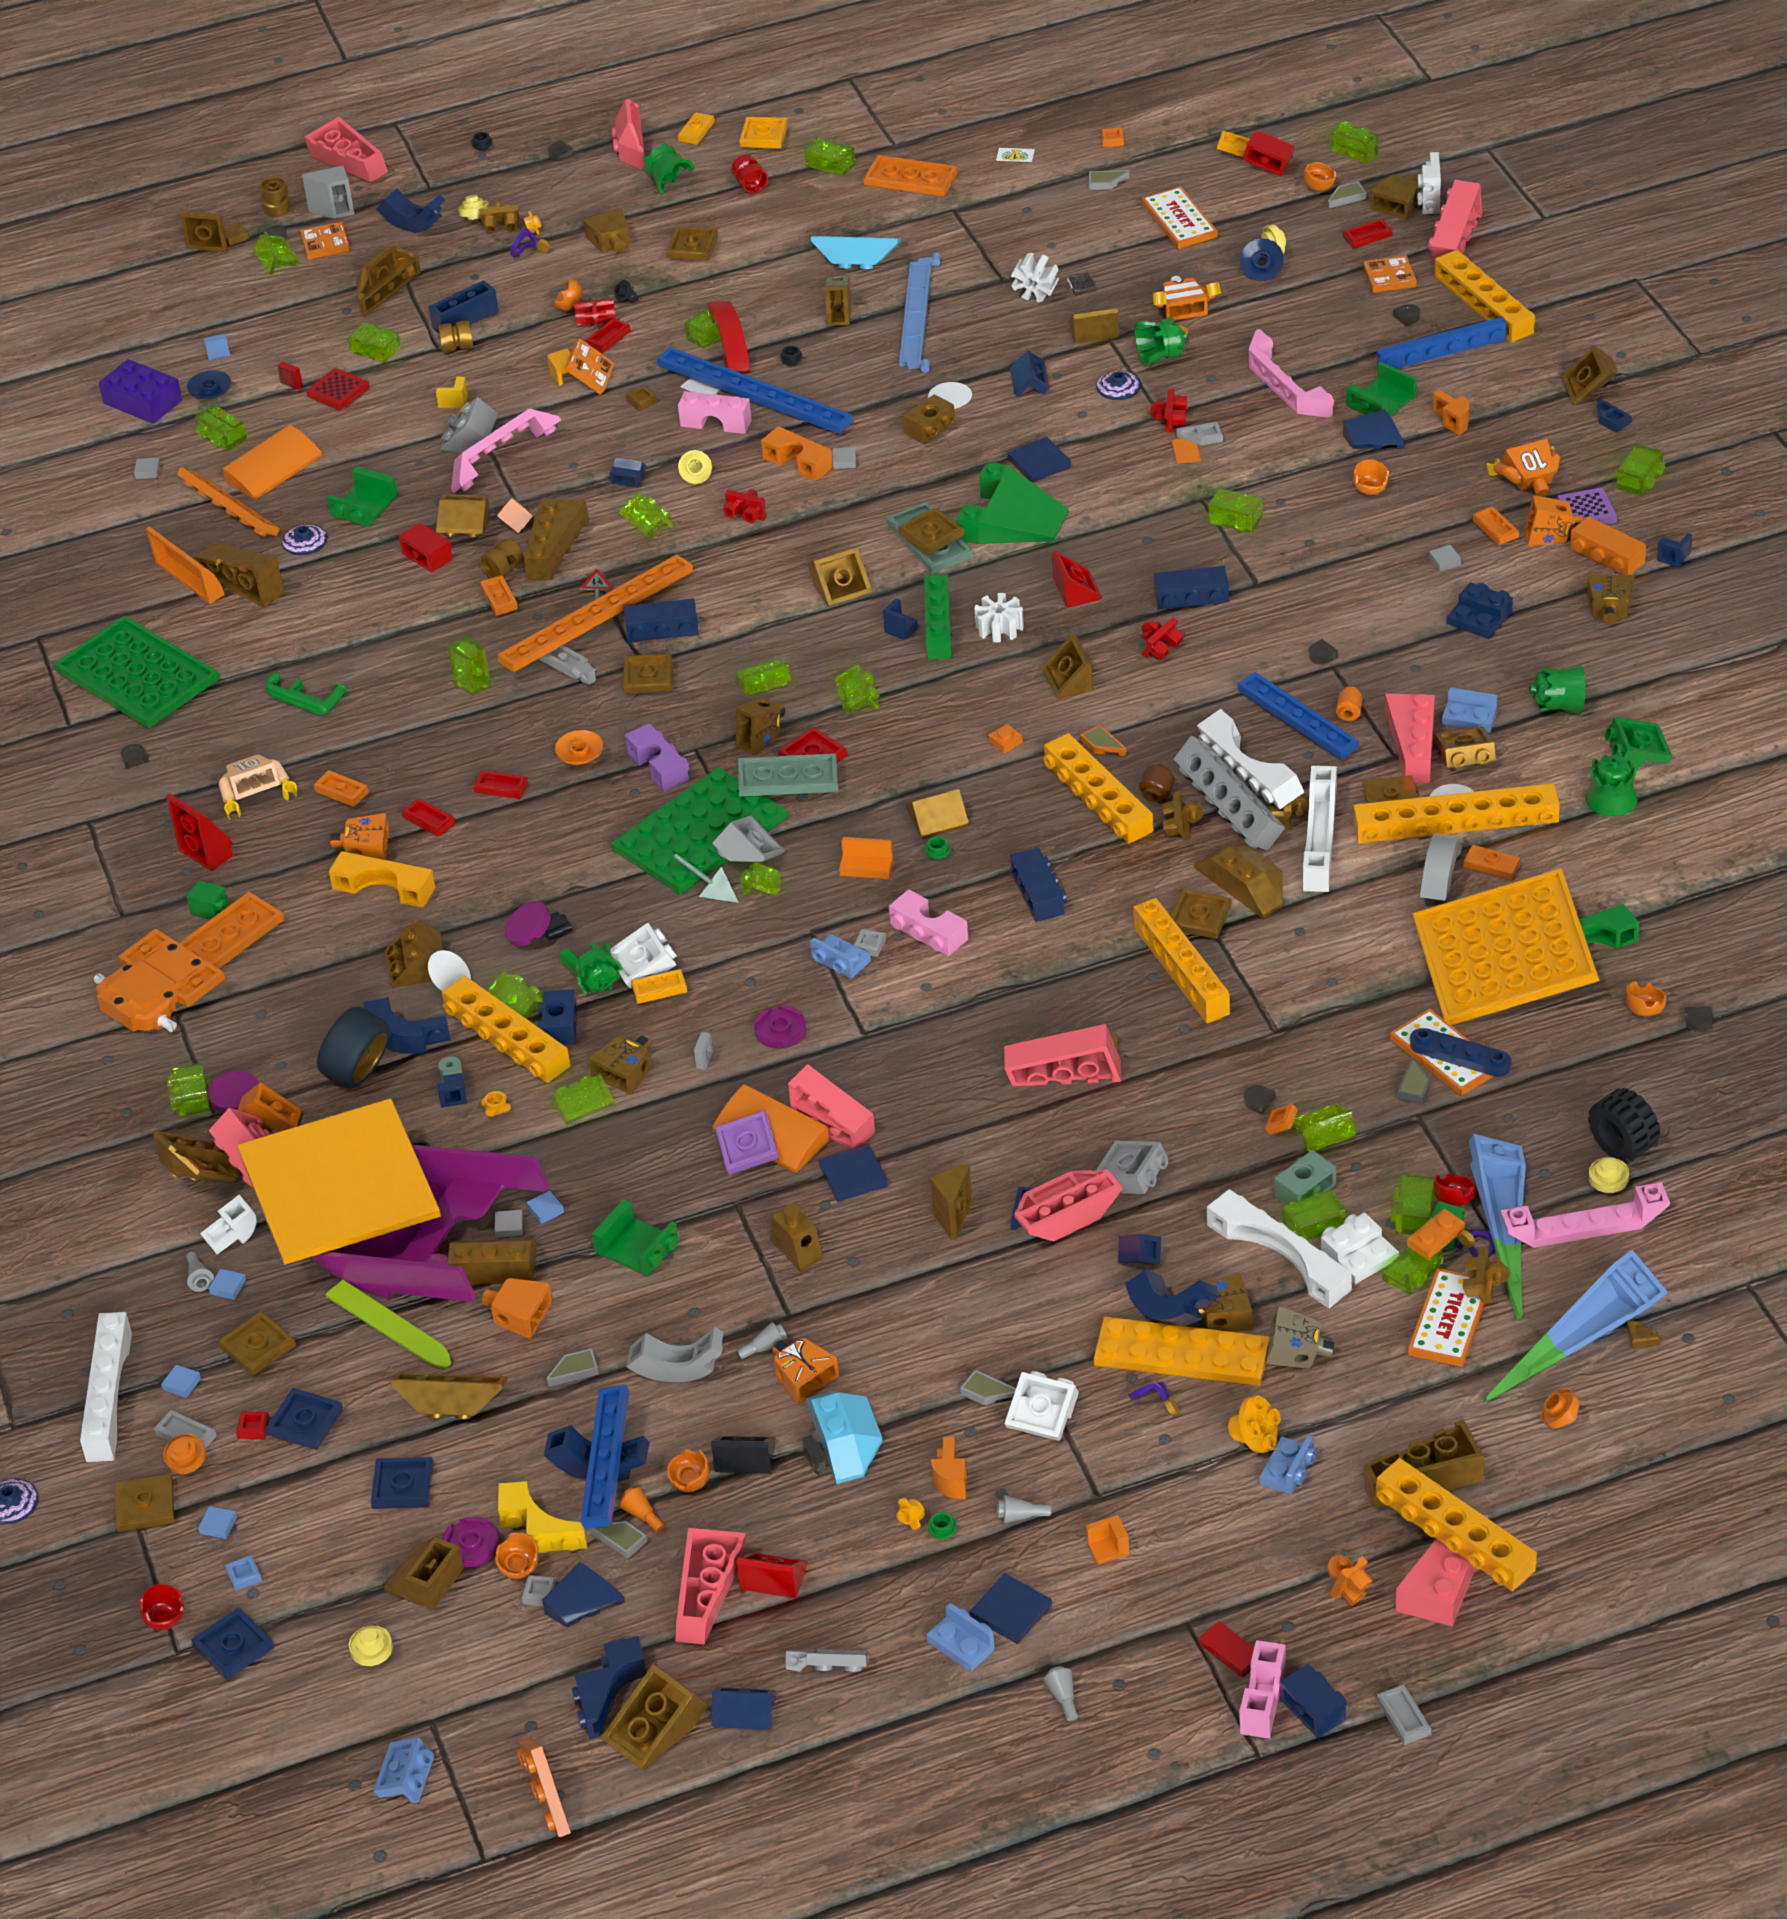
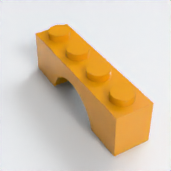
[329,851,436,908]

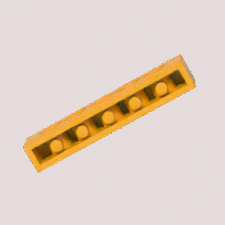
[1435,250,1535,343]
[1043,733,1154,844]
[1133,898,1230,1023]
[442,976,571,1083]
[1376,1458,1537,1592]

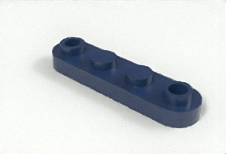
[1410,1028,1511,1077]

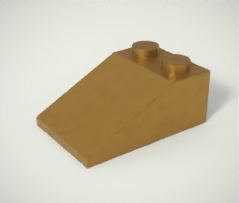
[601,1664,709,1770]

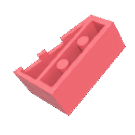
[788,1064,875,1149]

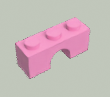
[678,391,752,434]
[889,889,968,957]
[1239,1640,1286,1739]

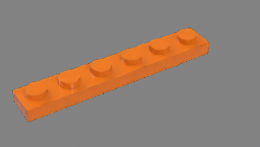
[177,467,280,537]

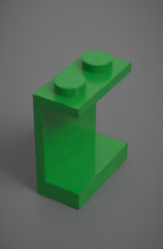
[1346,361,1417,417]
[327,466,398,527]
[592,1199,679,1276]

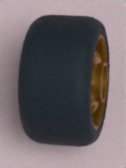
[317,1007,390,1089]

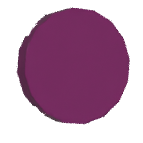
[504,901,551,947]
[754,1006,806,1049]
[207,1071,258,1114]
[442,1516,500,1568]

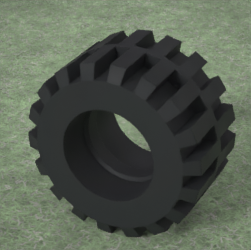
[1588,1088,1661,1163]

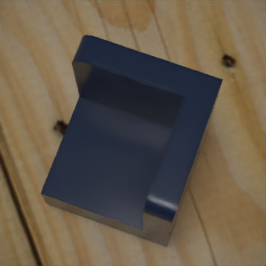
[1657,533,1692,568]
[883,598,918,640]
[1118,1234,1161,1265]

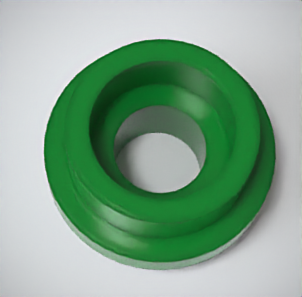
[925,836,950,859]
[928,1512,957,1539]

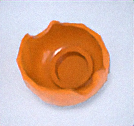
[1303,162,1336,192]
[553,278,582,311]
[1353,459,1389,495]
[1626,981,1666,1017]
[667,1449,710,1492]
[495,1532,539,1579]

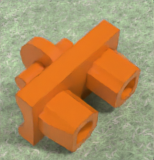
[1327,1555,1373,1606]

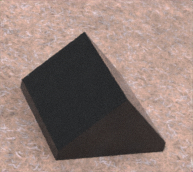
[711,1436,776,1474]

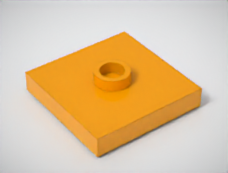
[739,117,788,148]

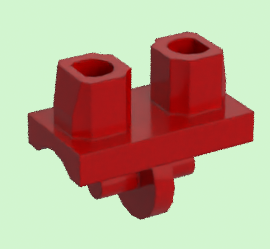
[574,298,616,326]
[1150,389,1187,433]
[723,489,767,524]
[1141,617,1184,660]

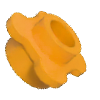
[524,211,542,235]
[481,1091,511,1117]
[896,1498,925,1530]

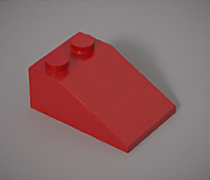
[166,793,233,872]

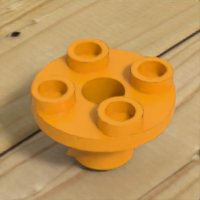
[1228,1395,1281,1453]

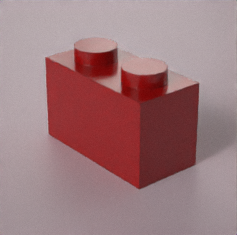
[1242,130,1295,177]
[398,522,453,573]

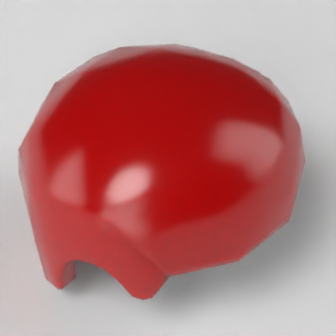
[1434,1172,1476,1207]
[140,1584,184,1630]

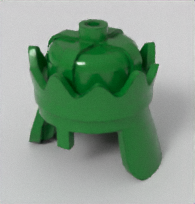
[643,142,695,195]
[1134,316,1187,367]
[1529,664,1586,715]
[1585,753,1638,816]
[560,940,624,995]

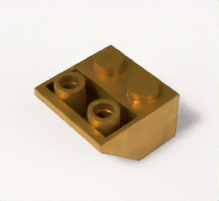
[436,495,489,537]
[385,919,443,988]
[384,1537,464,1610]

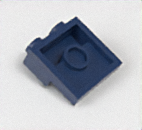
[1447,582,1513,639]

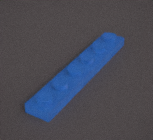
[1377,317,1506,369]
[1238,672,1359,760]
[580,1384,629,1529]

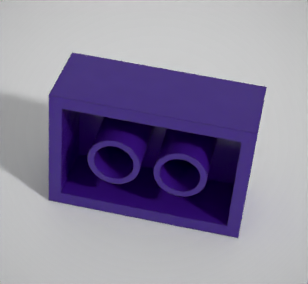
[99,359,182,424]

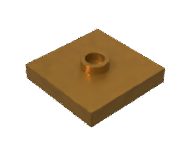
[666,226,718,261]
[898,507,964,555]
[623,653,673,694]
[1363,775,1417,803]
[1171,889,1232,939]
[218,1311,296,1376]
[115,1474,175,1532]

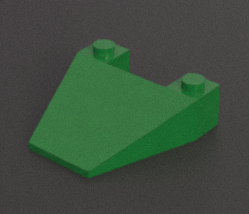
[956,462,1069,544]

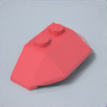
[612,99,646,170]
[1014,1169,1122,1241]

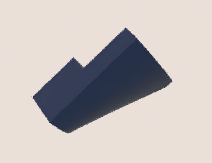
[1343,409,1404,449]
[542,1562,625,1627]

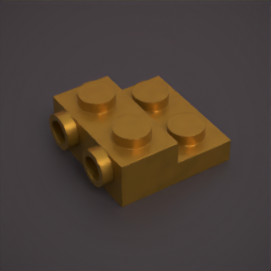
[1434,726,1496,769]

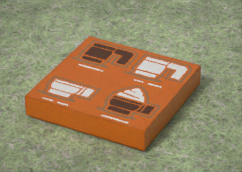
[300,222,350,260]
[1363,255,1417,293]
[565,338,615,395]

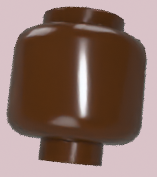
[1139,764,1175,803]

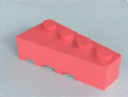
[1428,180,1483,261]
[1385,693,1435,783]
[1004,1024,1121,1086]
[209,1108,270,1187]
[675,1528,746,1644]

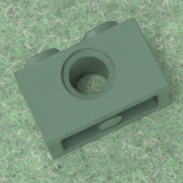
[1274,1150,1336,1213]

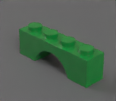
[924,574,952,659]
[1579,903,1639,949]

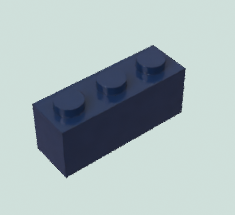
[429,280,499,333]
[1154,566,1229,610]
[624,598,699,643]
[1010,847,1067,922]

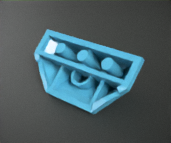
[811,236,901,269]
[806,1391,883,1484]

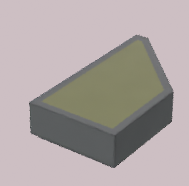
[1397,1058,1431,1104]

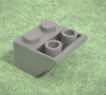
[302,165,354,219]
[440,397,498,452]

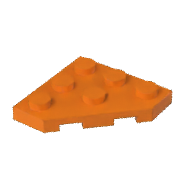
[516,1737,571,1837]

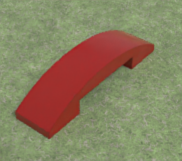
[707,301,750,374]

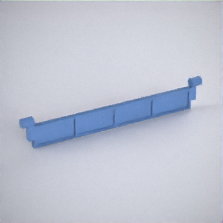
[899,253,941,373]

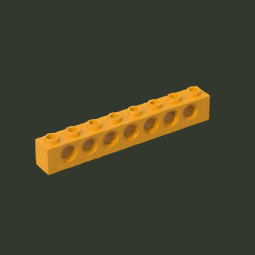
[1353,783,1560,844]

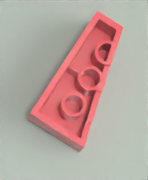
[304,117,388,182]
[1396,1515,1488,1627]

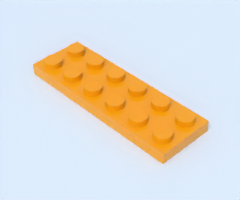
[1094,1317,1269,1386]

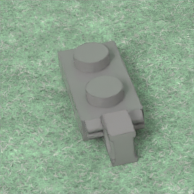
[539,645,596,685]
[786,1649,869,1672]

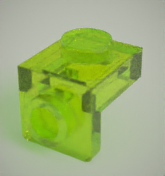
[740,862,782,896]

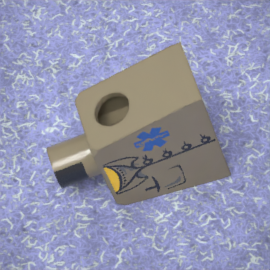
[1266,1306,1334,1369]

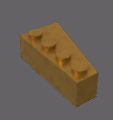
[524,498,589,580]
[195,542,284,608]
[1364,1419,1484,1509]

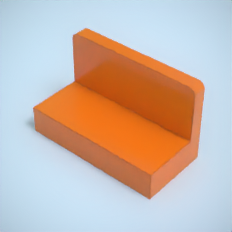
[839,837,894,880]

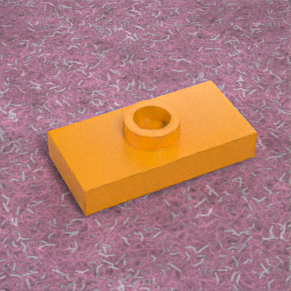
[678,112,715,145]
[1217,130,1250,157]
[631,969,688,1004]

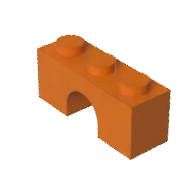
[761,426,833,482]

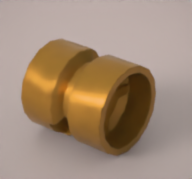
[259,176,291,217]
[438,320,473,353]
[479,538,524,578]

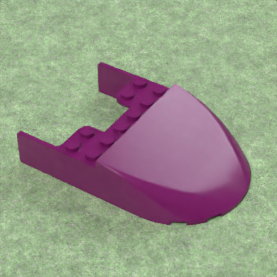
[309,1145,549,1302]

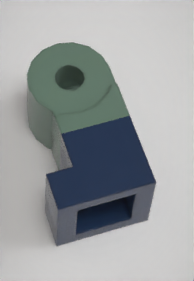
[437,1056,467,1108]

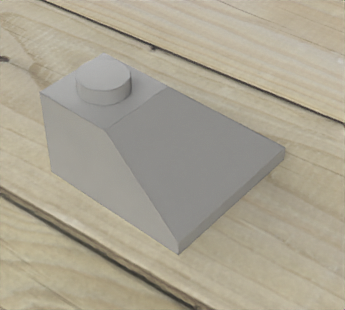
[712,815,785,862]

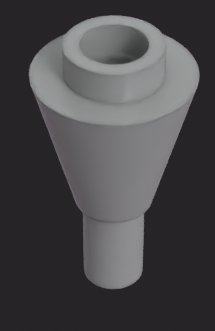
[186,1252,214,1292]
[737,1322,788,1360]
[997,1495,1051,1524]
[1044,1666,1078,1721]

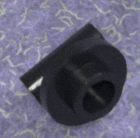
[614,280,638,303]
[545,912,573,940]

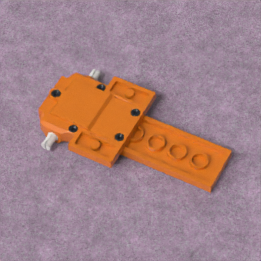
[94,891,284,1032]

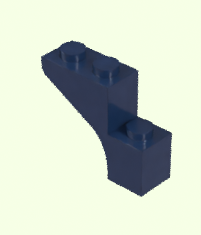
[571,1636,647,1739]

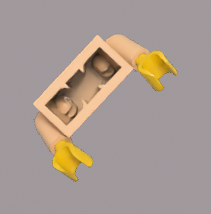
[219,755,297,820]

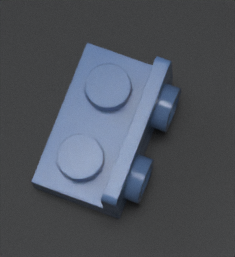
[1442,688,1497,732]
[810,933,871,979]
[1260,1435,1317,1495]
[927,1603,995,1672]
[373,1737,434,1803]

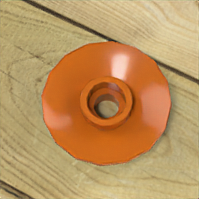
[555,730,603,765]

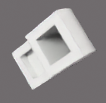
[200,1195,257,1255]

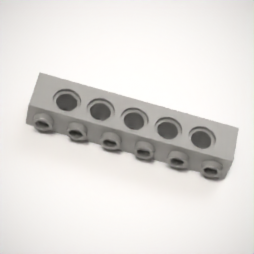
[1174,736,1286,851]

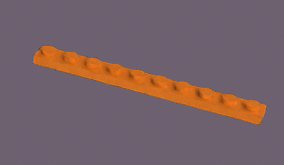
[498,554,693,672]

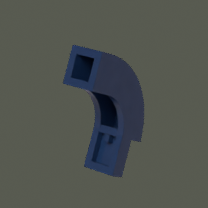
[376,188,445,233]
[363,997,451,1054]
[1125,1269,1220,1326]
[544,1425,650,1481]

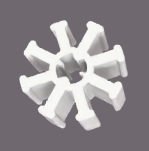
[1011,253,1059,302]
[975,593,1024,642]

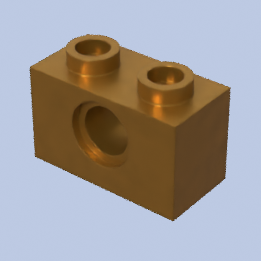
[903,394,955,444]

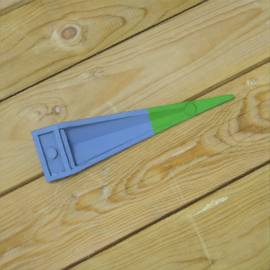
[1469,1134,1526,1321]
[1484,1250,1668,1402]

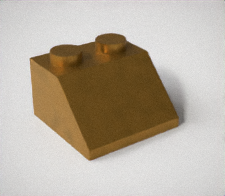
[808,547,872,606]

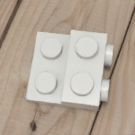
[1418,152,1441,214]
[611,923,677,989]
[1321,1212,1399,1285]
[1005,1371,1079,1441]

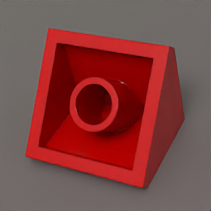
[1052,550,1102,608]
[737,1552,808,1599]

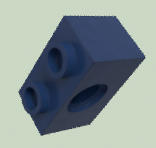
[537,990,577,1045]

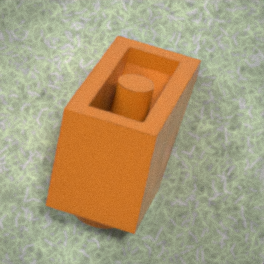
[238,1082,302,1131]

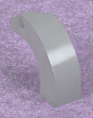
[1420,833,1462,901]
[626,1327,724,1382]

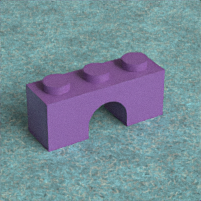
[624,723,690,793]

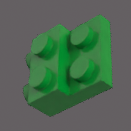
[1605,717,1672,768]

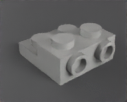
[1096,1141,1168,1194]

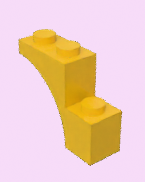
[498,1481,587,1553]

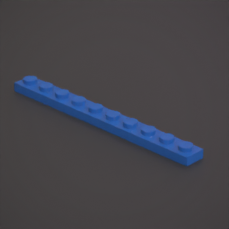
[657,347,853,434]

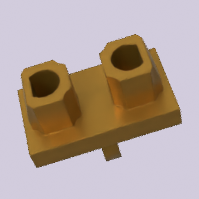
[479,199,520,234]
[1162,791,1203,840]
[1269,795,1309,830]
[1463,1247,1510,1304]

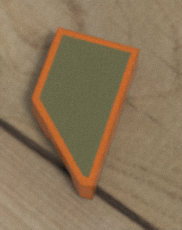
[1080,725,1127,756]

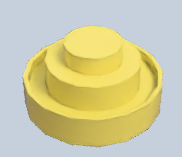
[458,195,489,220]
[1261,224,1286,254]
[678,450,712,485]
[1589,1157,1629,1193]
[349,1625,393,1666]

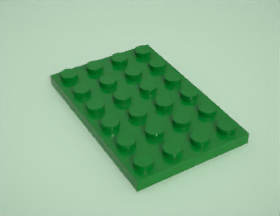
[54,615,220,728]
[611,767,788,895]

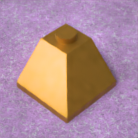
[179,211,228,252]
[1562,345,1618,405]

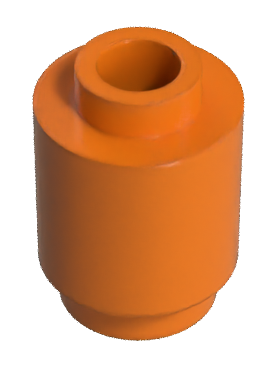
[1336,686,1363,722]

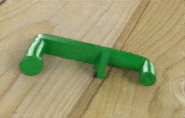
[265,672,347,716]

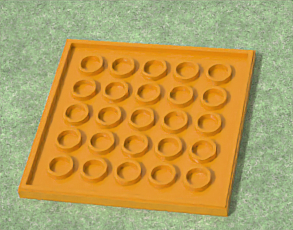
[1412,868,1599,1025]
[237,1098,441,1265]

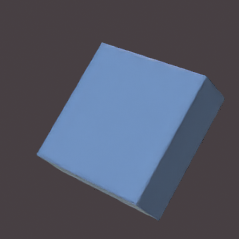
[204,334,230,360]
[527,1191,564,1224]
[209,1269,246,1300]
[162,1365,201,1398]
[198,1506,237,1539]
[224,1555,262,1591]

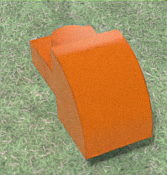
[1433,389,1469,435]
[931,1436,967,1499]

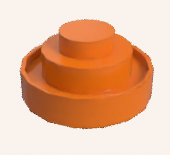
[1541,1389,1580,1429]
[163,1434,206,1474]

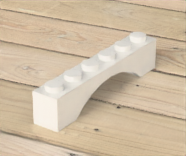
[1197,709,1304,809]
[1303,766,1337,892]
[1207,1189,1352,1309]
[80,1312,132,1462]

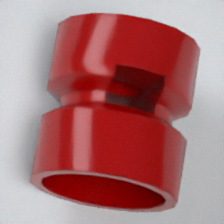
[731,155,768,194]

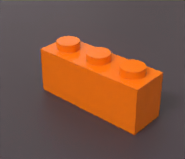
[1570,516,1646,575]

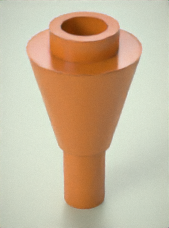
[620,1487,665,1533]

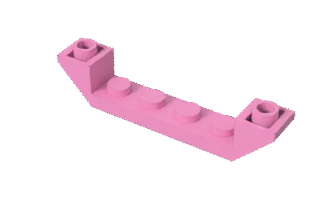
[1249,329,1334,418]
[451,409,561,493]
[1501,1182,1670,1248]

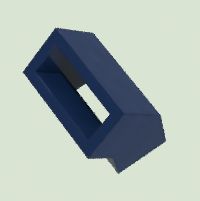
[610,457,646,488]

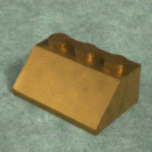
[447,1239,537,1285]

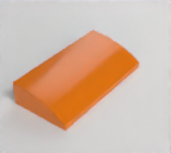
[222,425,323,500]
[146,526,225,604]
[712,1084,829,1173]

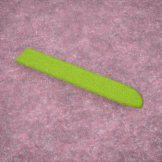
[325,1280,452,1369]

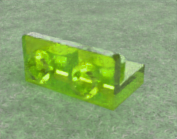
[254,234,298,275]
[619,492,674,539]
[736,659,791,696]
[834,664,880,714]
[488,971,543,1019]
[551,1074,614,1125]
[1291,1103,1356,1152]
[1382,1247,1443,1295]

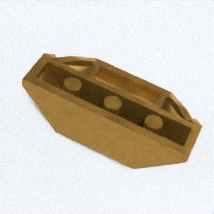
[356,245,421,317]
[1194,846,1283,919]
[153,1130,240,1182]
[391,1372,507,1419]

